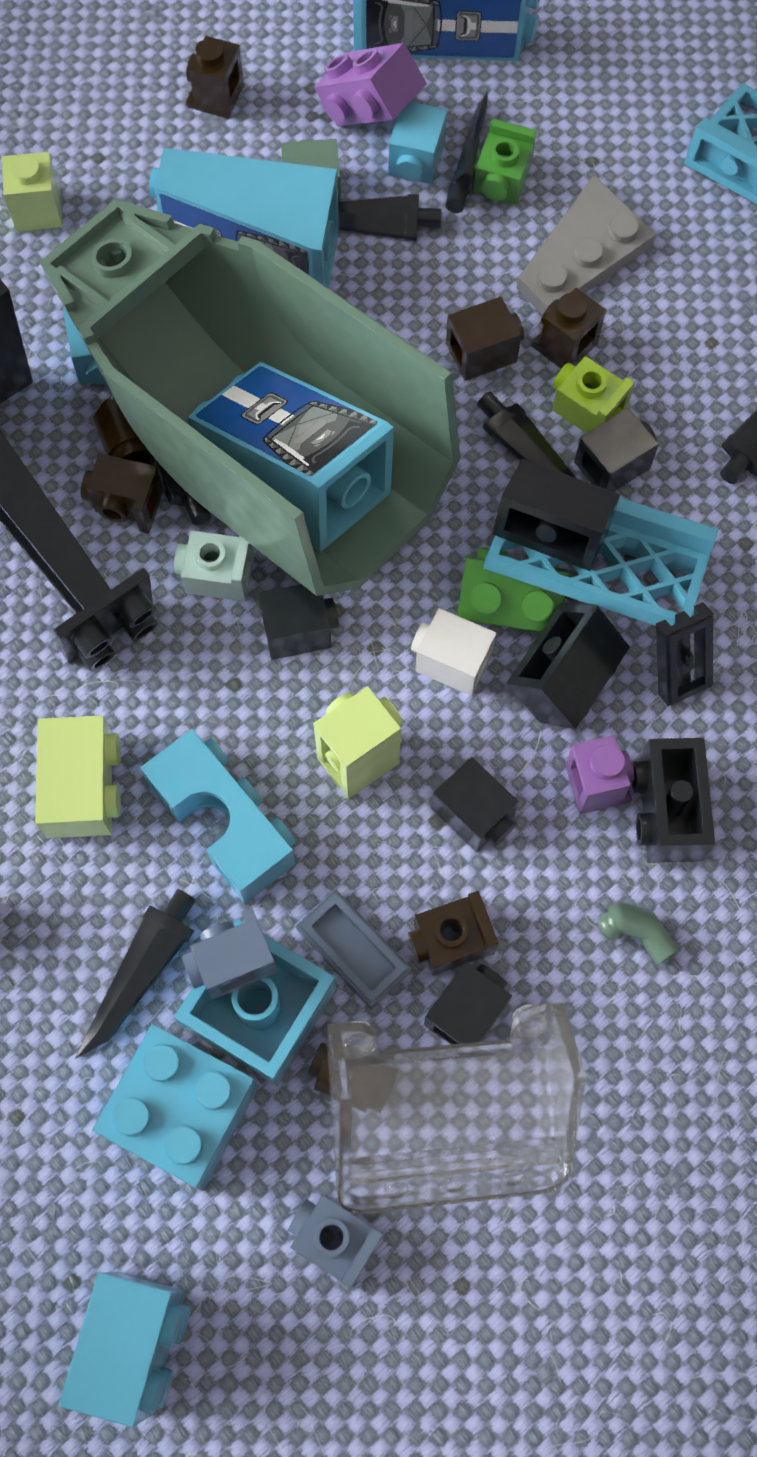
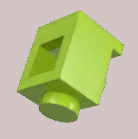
[552,356,635,433]

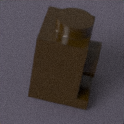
[186,35,244,119]
[531,288,606,369]
[80,453,164,534]
[408,891,499,976]

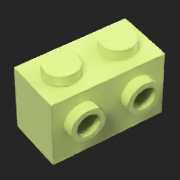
[313,686,403,799]
[35,715,121,838]

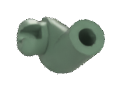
[598,902,680,966]

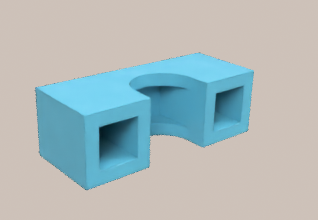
[140,729,296,904]

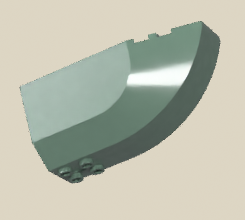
[39,199,460,596]

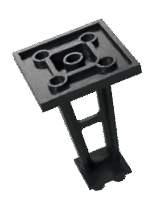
[0,279,158,671]

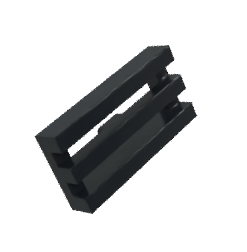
[656,602,714,706]

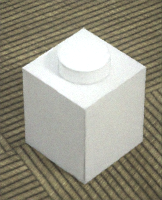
[411,608,496,696]

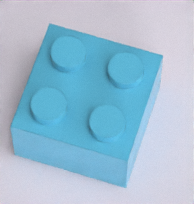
[174,918,337,1087]
[91,1024,259,1191]
[58,1272,191,1428]

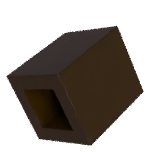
[446,296,524,381]

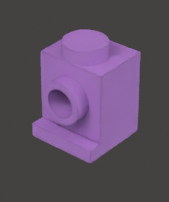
[565,735,634,814]

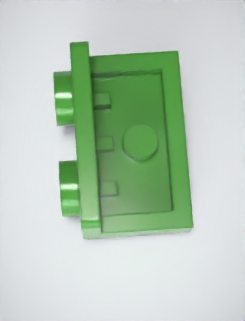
[457,547,569,632]

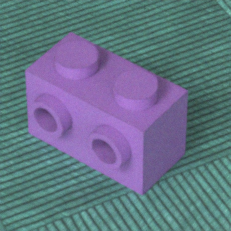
[314,43,427,126]

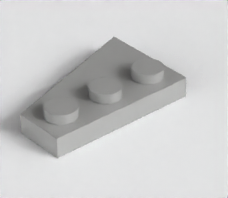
[517,175,656,315]

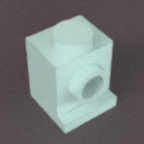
[174,530,254,602]

